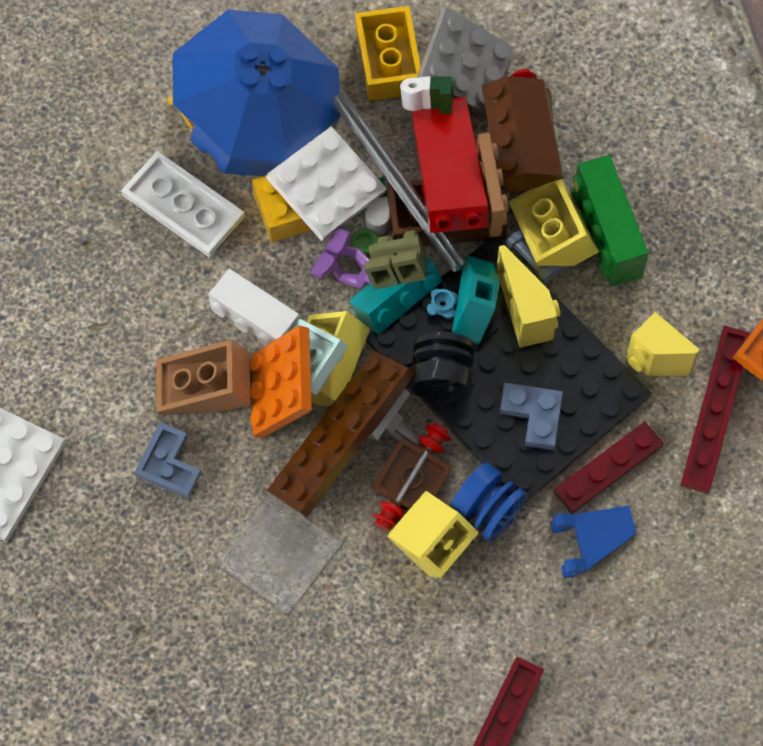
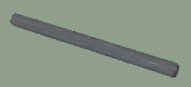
[333,92,466,272]

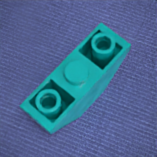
[452,256,500,345]

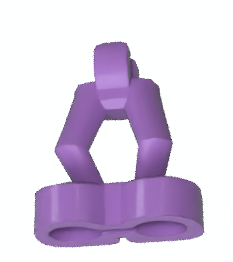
[311,226,371,289]

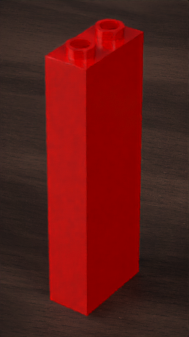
[411,97,488,233]

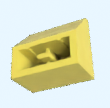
[387,491,479,578]

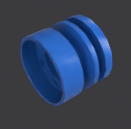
[450,462,528,543]

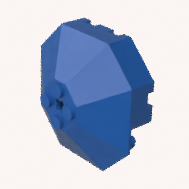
[173,9,340,177]

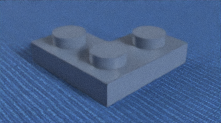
[500,382,563,450]
[134,422,201,499]

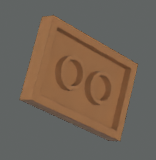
[477,133,508,237]

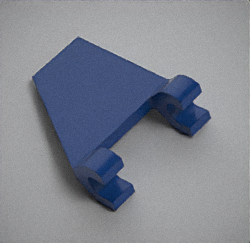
[550,505,636,578]

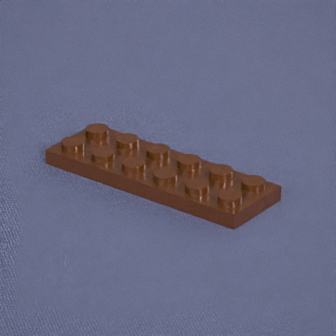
[267,350,415,518]

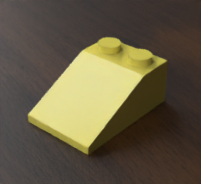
[496,245,560,348]

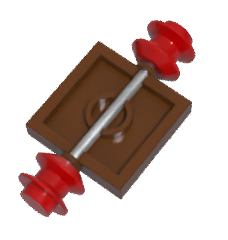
[371,423,452,533]

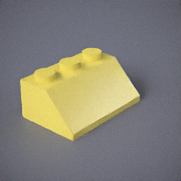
[509,179,599,266]
[307,311,370,406]

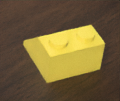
[626,312,700,377]

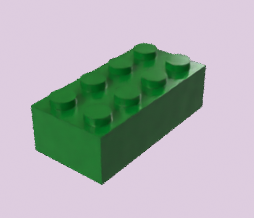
[571,155,649,287]

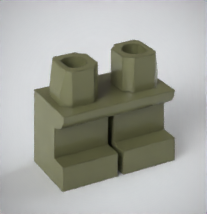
[364,230,427,290]

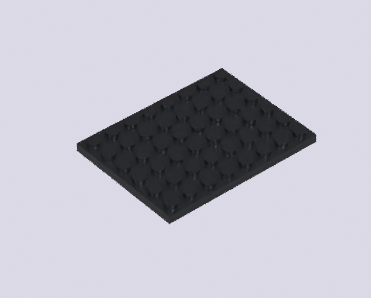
[366,237,652,505]

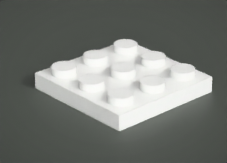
[266,126,387,241]

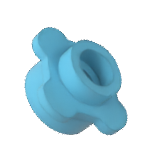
[427,289,458,319]

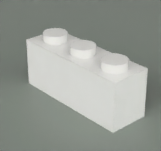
[208,269,299,346]

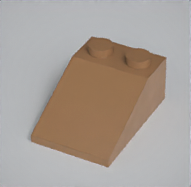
[156,339,250,414]

